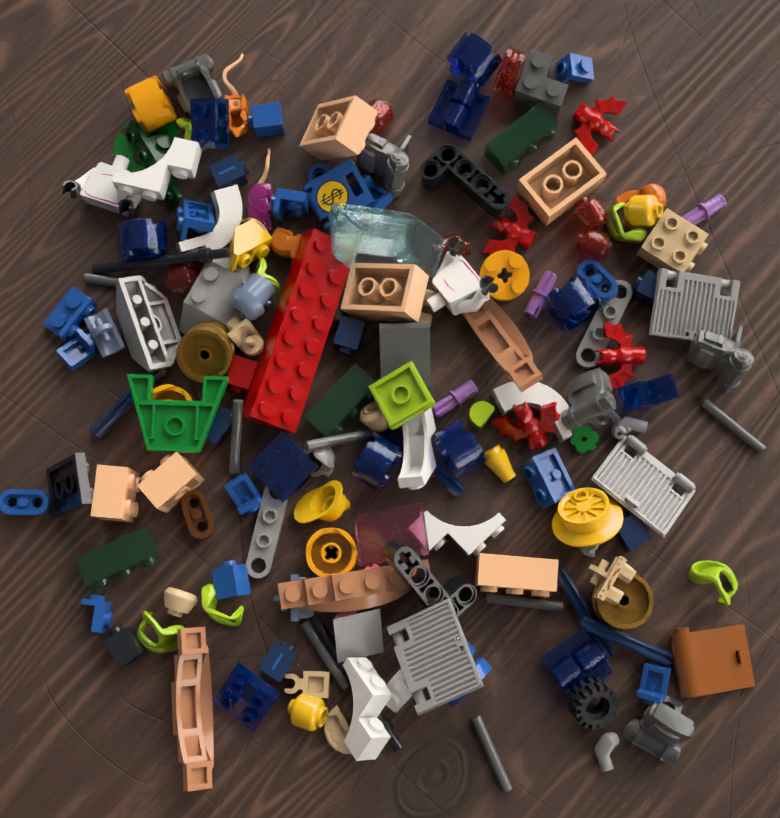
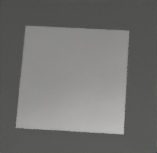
[333,609,384,663]

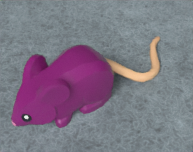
[247,148,274,230]

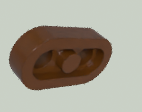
[181,490,215,540]

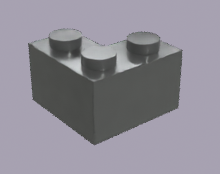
[513,49,568,118]

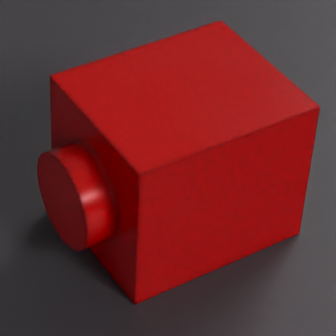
[227,355,258,396]

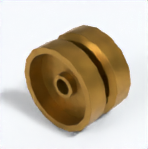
[176,321,237,382]
[591,574,654,629]

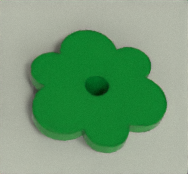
[570,425,599,454]

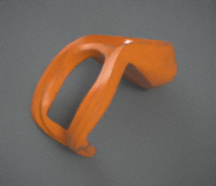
[615,184,666,229]

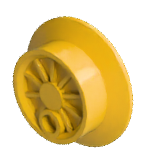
[552,487,624,547]

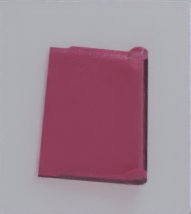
[354,503,429,566]

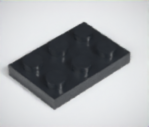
[46,452,93,518]

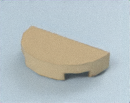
[324,705,352,755]

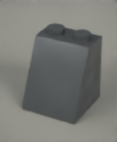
[379,323,431,392]

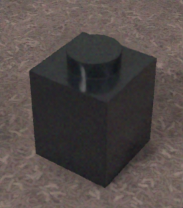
[104,625,147,668]

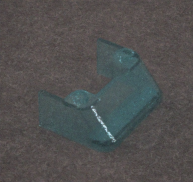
[329,203,446,277]

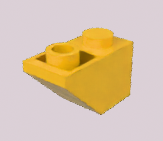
[228,219,272,272]

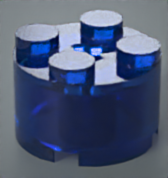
[447,32,502,90]
[117,219,168,260]
[545,274,603,332]
[431,419,487,478]
[349,432,403,490]

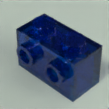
[190,98,230,149]

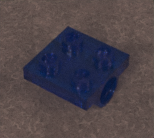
[428,79,491,142]
[248,431,319,502]
[541,629,613,700]
[213,662,280,732]

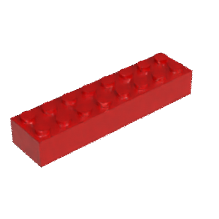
[242,228,357,433]

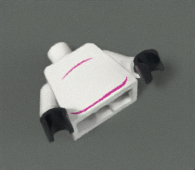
[62,155,141,217]
[426,236,498,315]

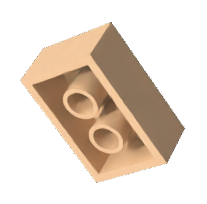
[299,95,378,161]
[516,138,607,226]
[340,263,429,323]
[474,553,558,597]

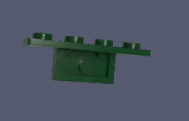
[125,119,182,210]

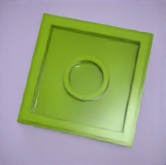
[368,361,436,430]

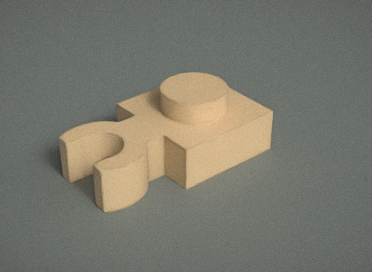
[285,671,330,698]

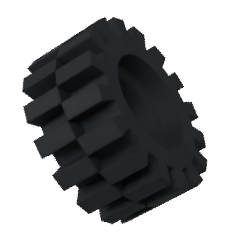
[568,677,619,730]

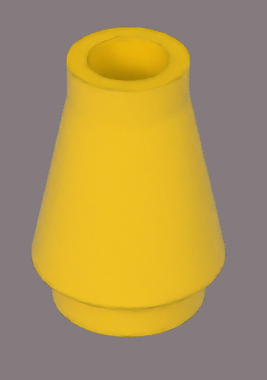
[482,444,516,483]

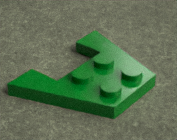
[127,374,230,453]

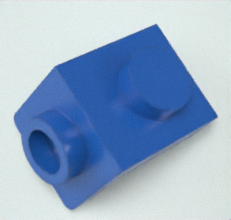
[555,53,594,84]
[351,174,393,215]
[56,328,96,372]
[224,472,262,515]
[80,594,113,633]
[636,662,672,705]

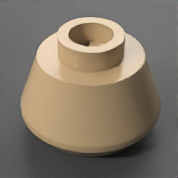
[360,401,389,432]
[164,587,198,618]

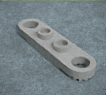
[575,280,632,369]
[246,479,290,579]

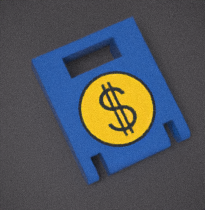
[302,158,376,231]

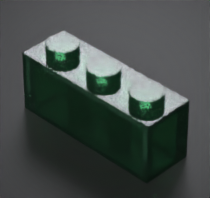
[484,102,559,175]
[304,363,376,438]
[75,526,162,589]

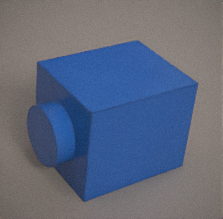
[248,102,285,137]
[211,560,251,600]

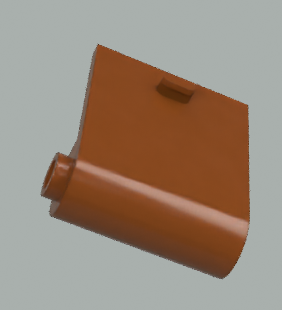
[669,624,755,698]

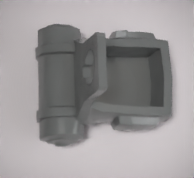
[162,53,223,117]
[356,133,412,198]
[687,326,754,392]
[561,368,621,431]
[623,695,694,765]

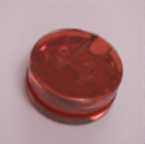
[493,46,528,95]

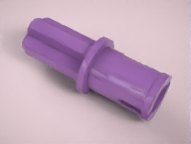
[682,194,727,225]
[523,270,557,319]
[432,380,479,417]

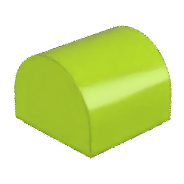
[468,401,495,430]

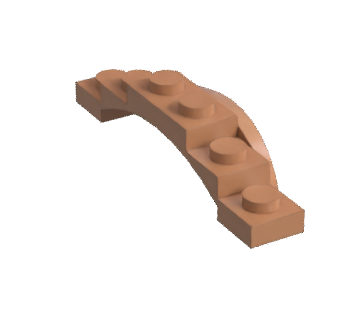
[461,297,543,393]
[277,559,430,612]
[171,627,214,792]

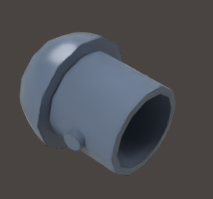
[230,273,275,321]

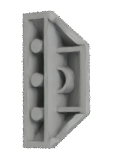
[179,258,251,334]
[116,275,181,371]

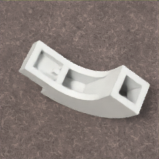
[176,185,242,253]
[492,382,572,442]

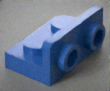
[270,188,310,226]
[175,199,215,240]
[43,286,98,343]
[521,448,576,509]

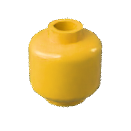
[624,195,663,227]
[287,693,328,731]

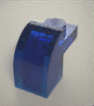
[617,373,680,413]

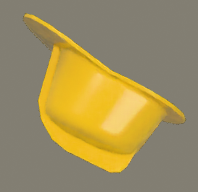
[294,480,350,523]

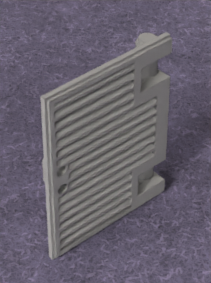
[648,268,740,341]
[590,435,696,538]
[387,598,484,716]

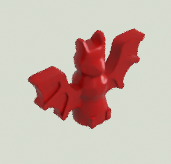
[572,96,627,156]
[483,193,537,255]
[595,321,646,389]
[491,401,560,450]

